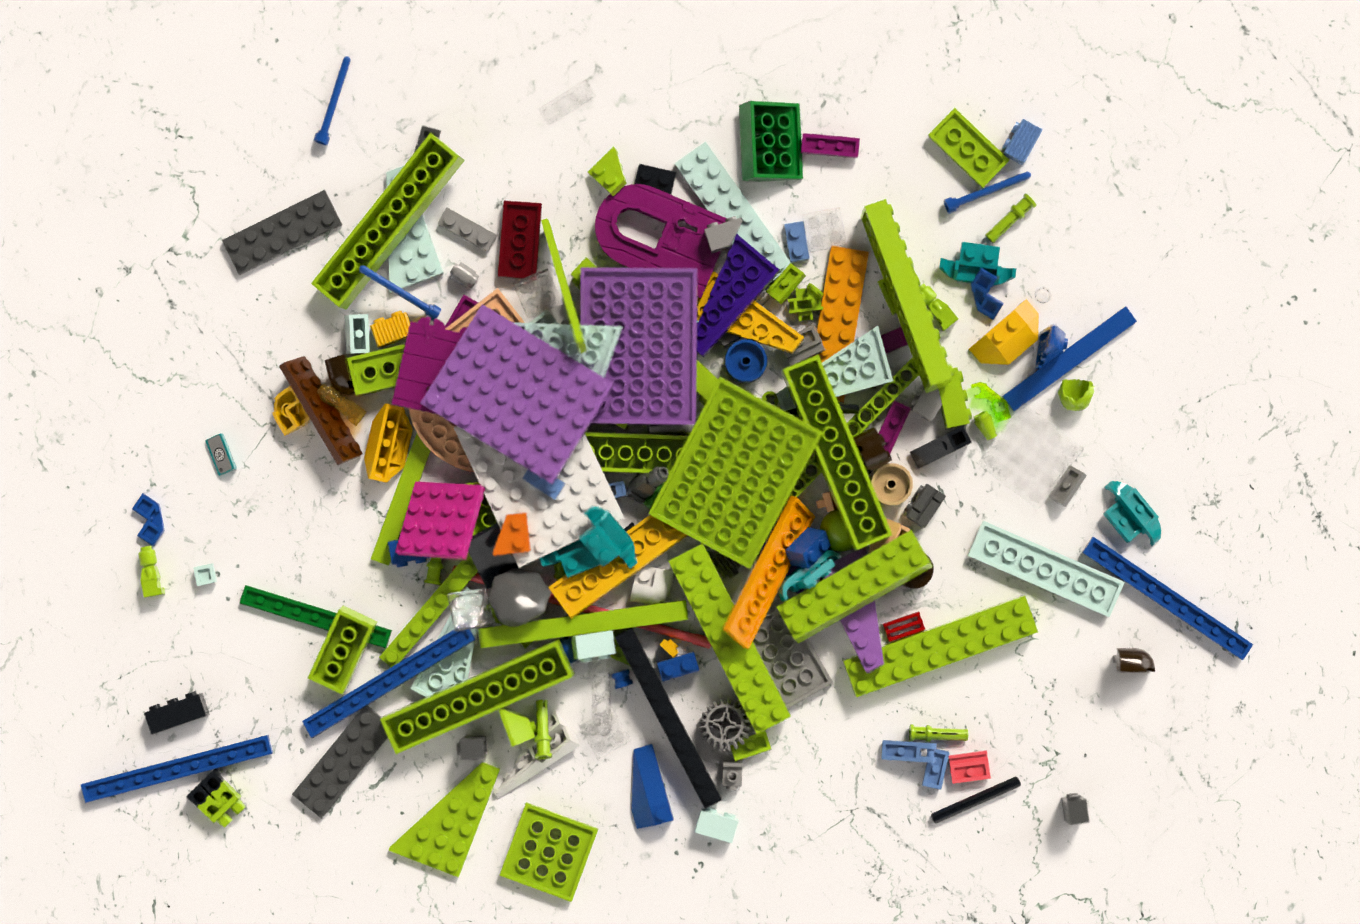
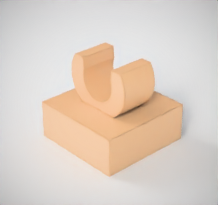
[816,492,837,512]

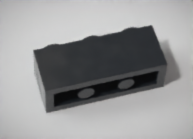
[144,691,210,735]

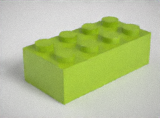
[308,605,378,695]

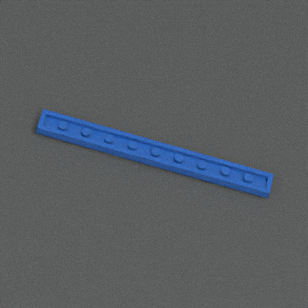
[1082,537,1254,660]
[302,623,476,738]
[81,734,273,803]

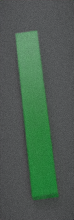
[240,585,392,649]

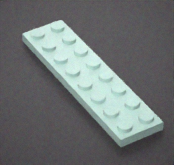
[674,142,792,283]
[968,521,1125,617]

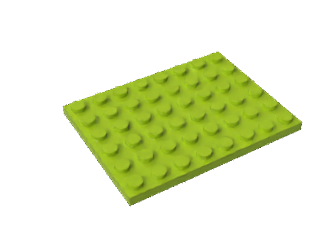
[648,377,823,569]

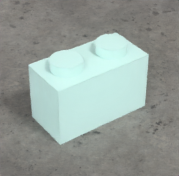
[344,314,370,354]
[571,630,616,662]
[695,807,738,843]

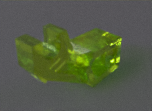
[970,382,1011,423]

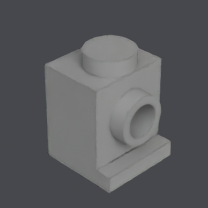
[722,761,742,790]

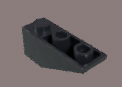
[910,425,972,469]

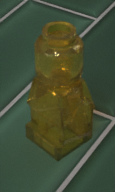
[317,384,367,426]

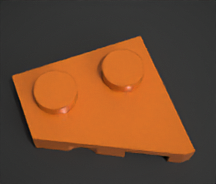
[493,513,531,556]

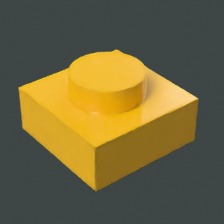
[659,639,679,658]

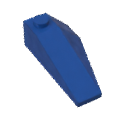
[1035,324,1068,369]
[631,744,674,829]

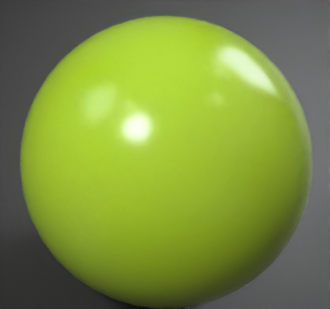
[820,510,853,552]

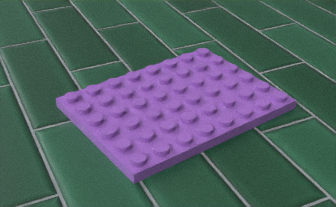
[580,268,698,425]
[421,304,614,484]

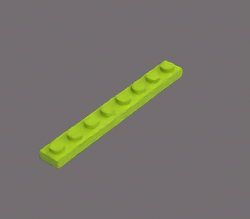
[379,553,478,667]

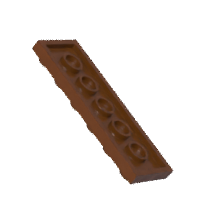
[279,356,363,465]

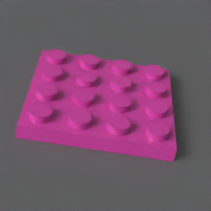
[395,481,485,560]

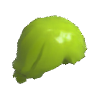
[1058,379,1095,411]

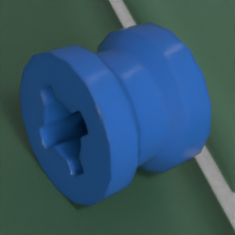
[611,669,633,689]

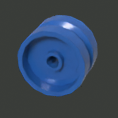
[725,340,767,383]

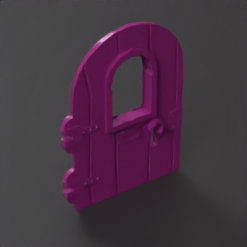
[595,184,727,298]
[392,316,467,415]

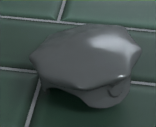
[488,567,551,627]

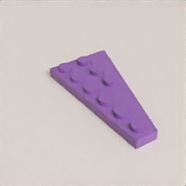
[819,546,884,673]

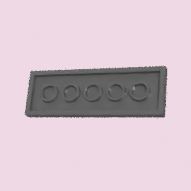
[222,189,342,275]
[292,705,388,819]

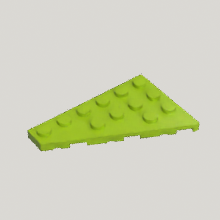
[388,762,501,878]

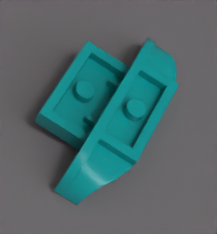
[939,242,1017,286]
[1103,481,1161,546]
[579,506,638,569]
[539,540,601,578]
[779,550,841,601]

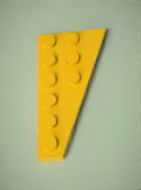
[697,271,804,354]

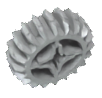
[699,699,751,751]

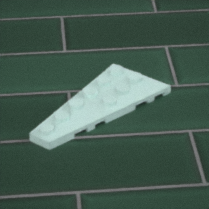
[386,166,444,293]
[513,322,623,378]
[776,326,893,411]
[410,587,483,697]

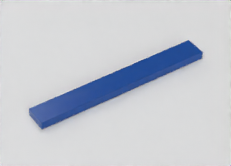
[1002,306,1137,412]

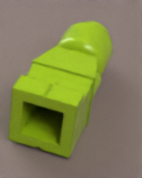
[919,283,959,331]
[138,546,165,598]

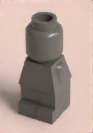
[627,467,669,504]

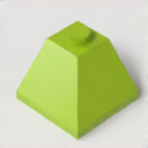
[498,707,537,747]

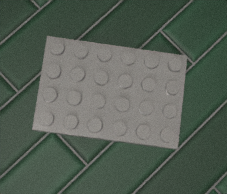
[753,588,833,709]

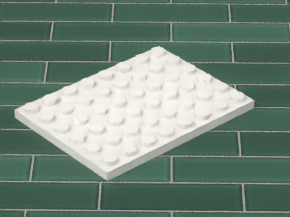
[454,426,624,568]

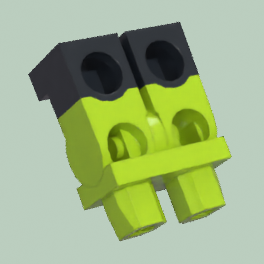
[186,769,245,828]

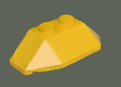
[969,299,1039,365]
[364,403,413,483]

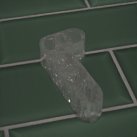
[572,659,612,736]

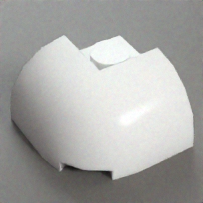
[630,566,675,605]

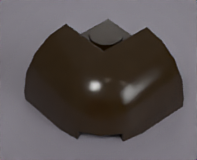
[325,354,355,395]
[1113,647,1155,672]

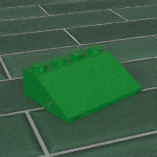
[739,101,803,181]

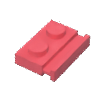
[948,750,991,784]

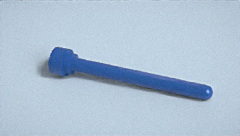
[313,56,351,145]
[943,171,1031,214]
[359,265,441,321]

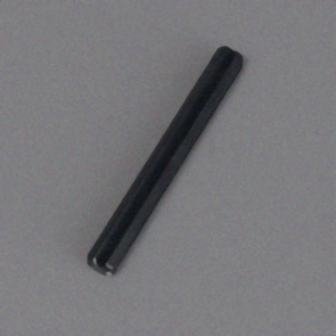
[931,776,1021,823]

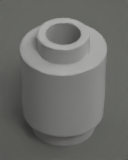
[450,262,479,289]

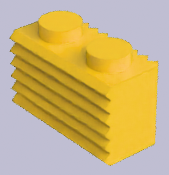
[370,311,410,348]

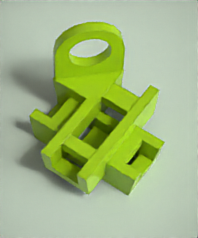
[788,283,824,321]

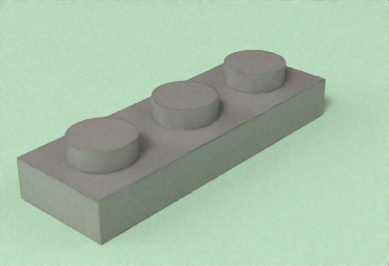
[437,207,497,252]

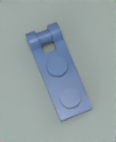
[882,740,937,763]

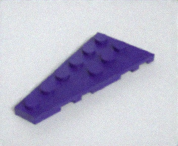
[697,234,780,358]

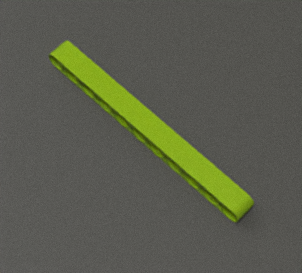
[785,357,919,505]
[478,600,689,648]

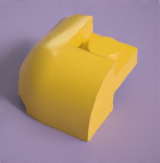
[272,386,311,436]

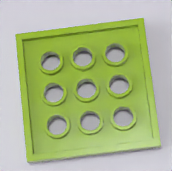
[499,802,599,902]

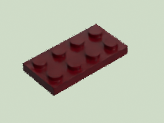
[498,200,542,280]

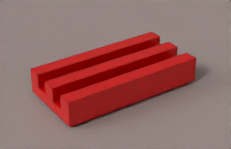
[883,611,926,642]

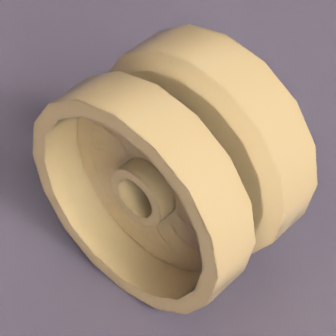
[869,463,913,505]

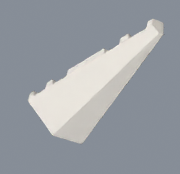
[493,711,580,798]

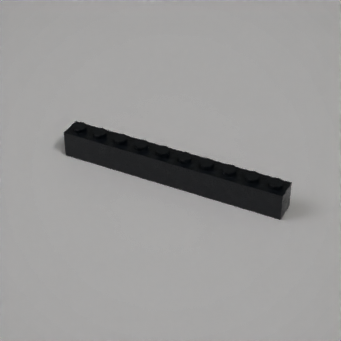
[615,627,722,809]

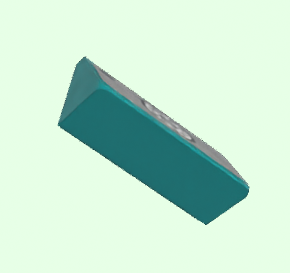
[205,433,237,476]

